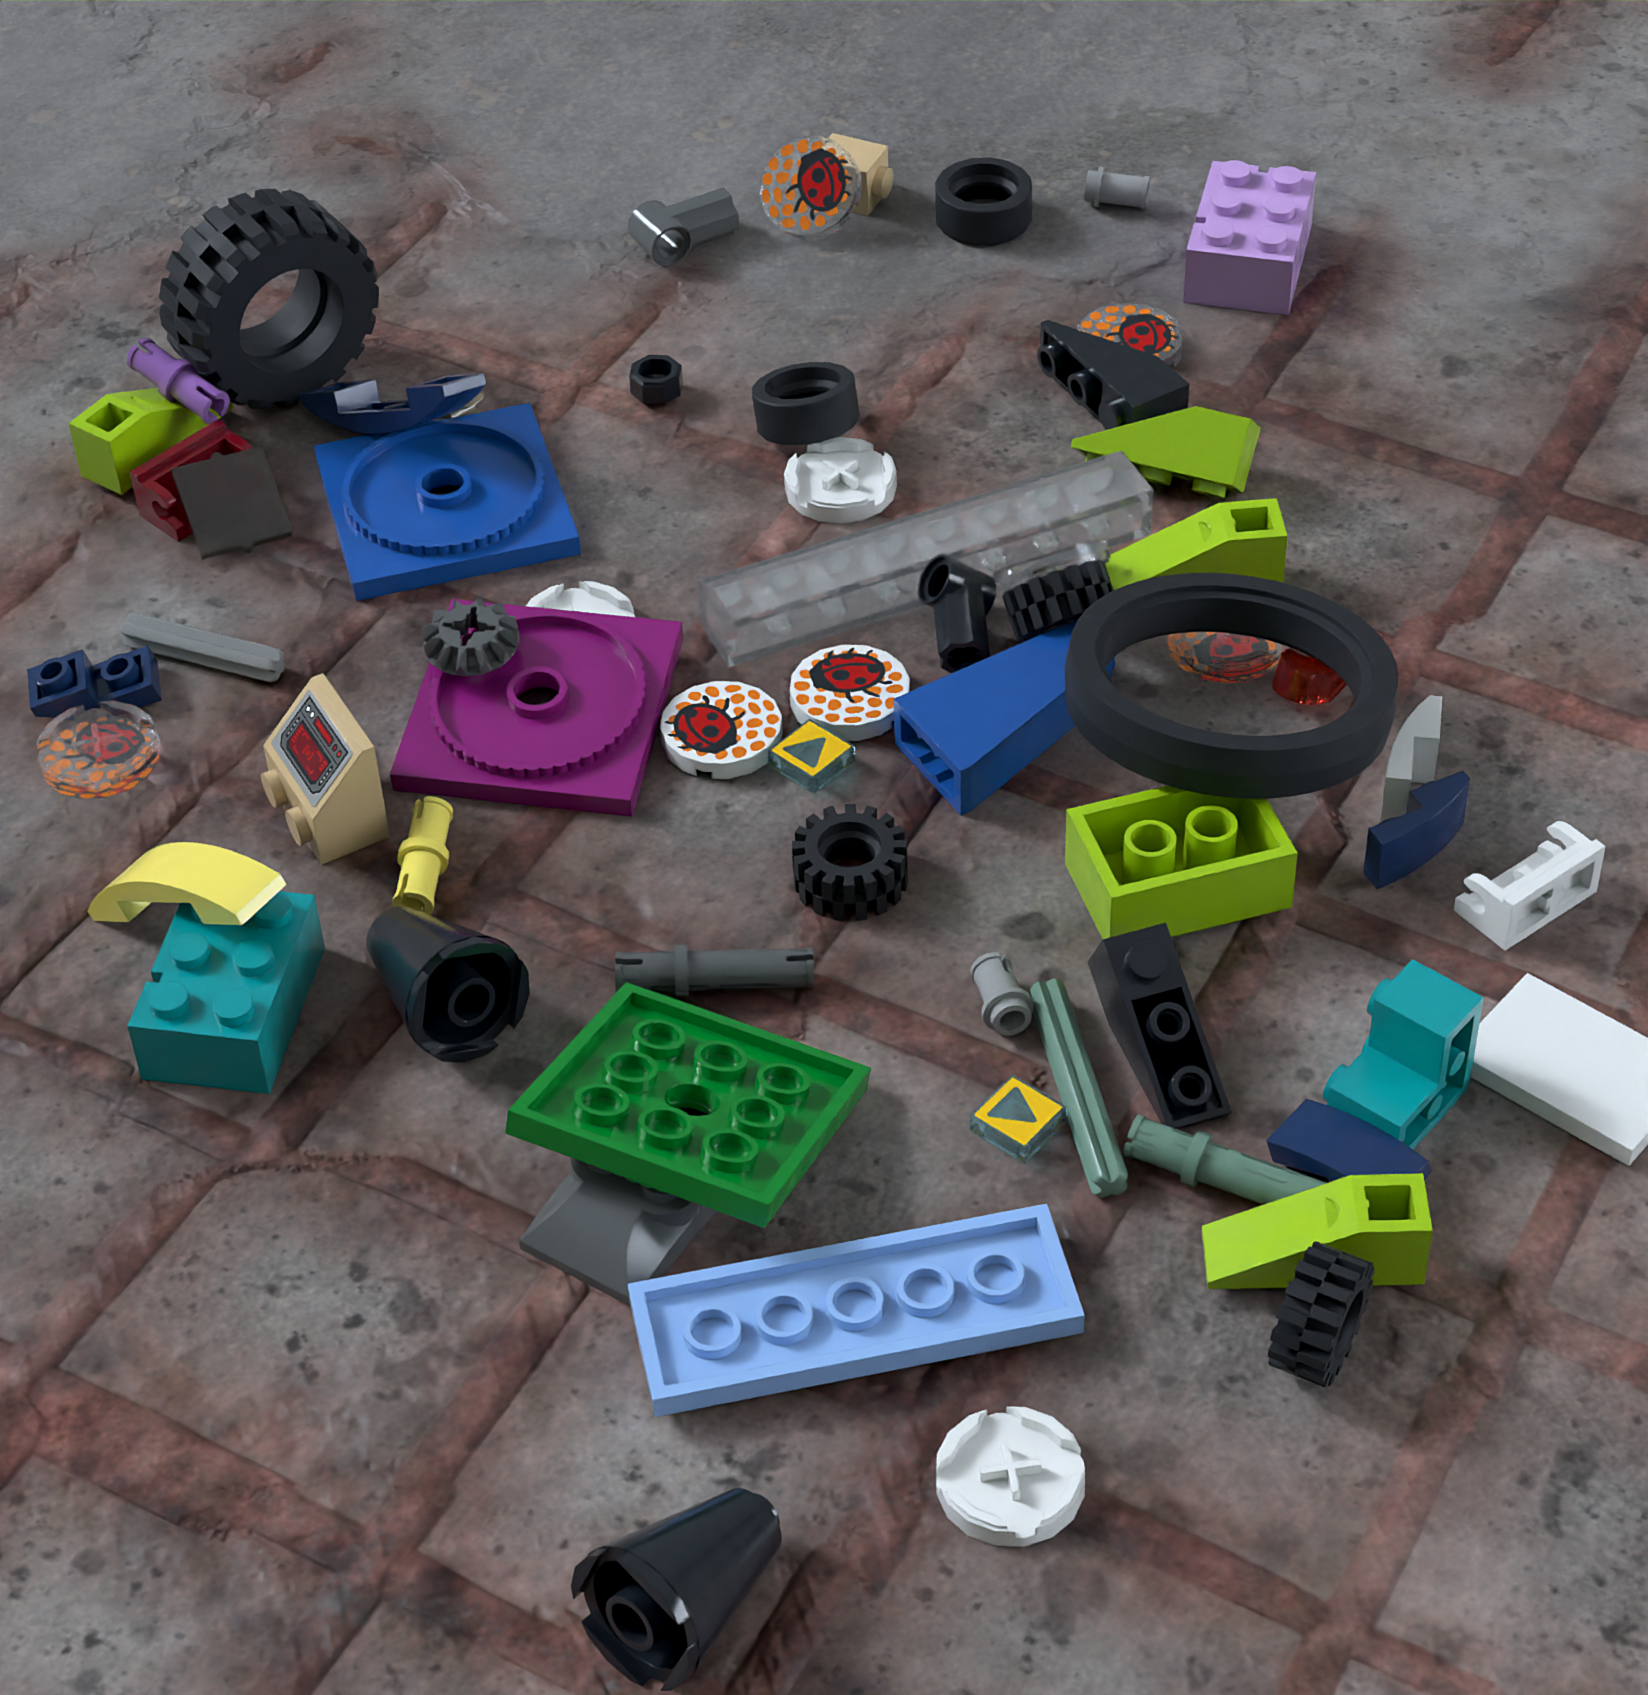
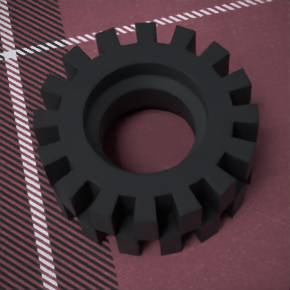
[1002,560,1114,642]
[792,804,908,921]
[1268,1241,1375,1388]

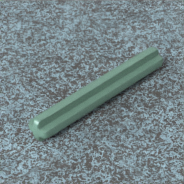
[1030,978,1128,1198]

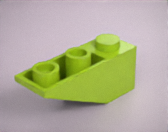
[68,388,234,495]
[1071,406,1261,499]
[1100,498,1288,590]
[1201,1173,1433,1289]

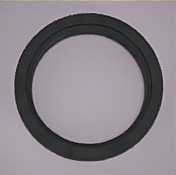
[1064,573,1398,799]

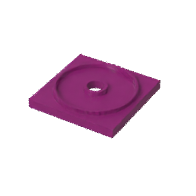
[390,599,684,817]

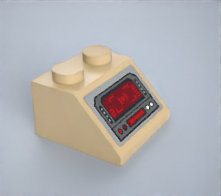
[261,673,390,865]

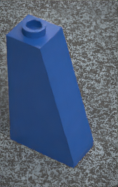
[894,618,1115,816]

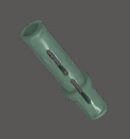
[1123,1114,1326,1205]

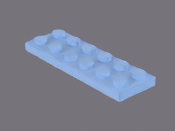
[628,1204,1085,1417]

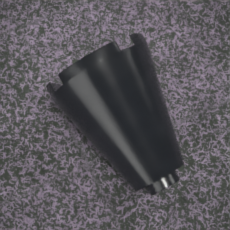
[366,906,530,1063]
[571,1488,782,1691]

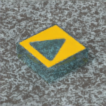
[768,719,855,794]
[970,1075,1067,1164]

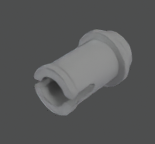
[1084,166,1150,209]
[970,952,1034,1036]

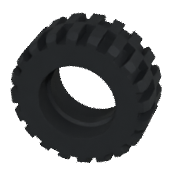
[159,188,379,409]

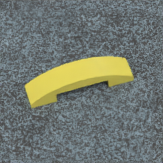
[87,842,287,925]

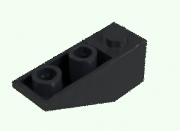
[1037,320,1190,430]
[1087,923,1232,1129]

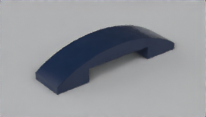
[300,373,486,434]

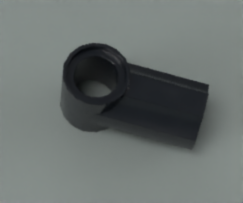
[917,554,997,673]

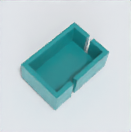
[127,891,325,1094]

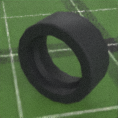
[935,157,1032,245]
[752,362,860,445]

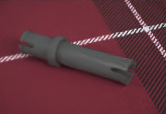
[615,945,814,997]

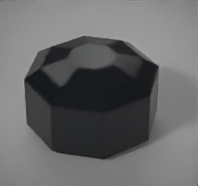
[629,355,683,404]

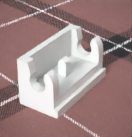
[1454,821,1606,951]

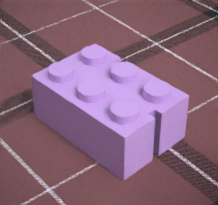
[1183,160,1316,315]

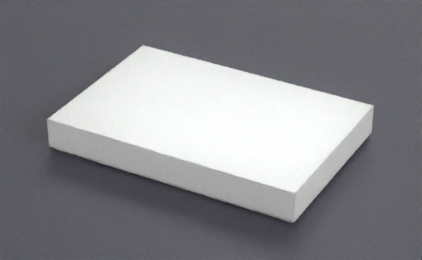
[1471,973,1648,1166]

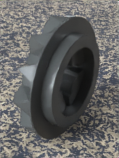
[422,596,520,676]

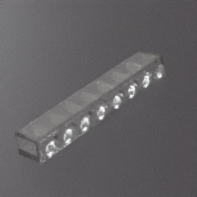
[698,451,1153,667]

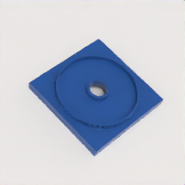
[313,403,581,601]

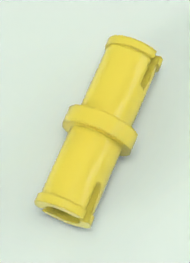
[392,796,453,915]

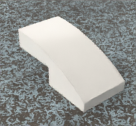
[1380,695,1442,823]

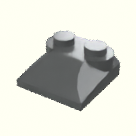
[519,1158,715,1307]

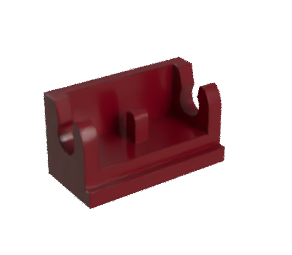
[130,419,266,542]

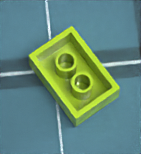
[1065,785,1298,939]

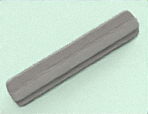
[120,613,286,683]

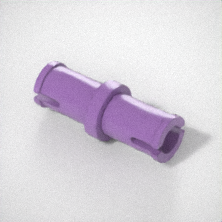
[126,338,230,424]

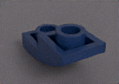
[27,645,162,718]
[1363,771,1470,889]
[1266,1099,1432,1182]

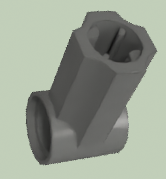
[628,188,739,267]

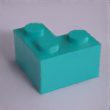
[1323,959,1484,1150]

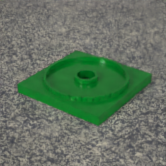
[505,982,871,1228]

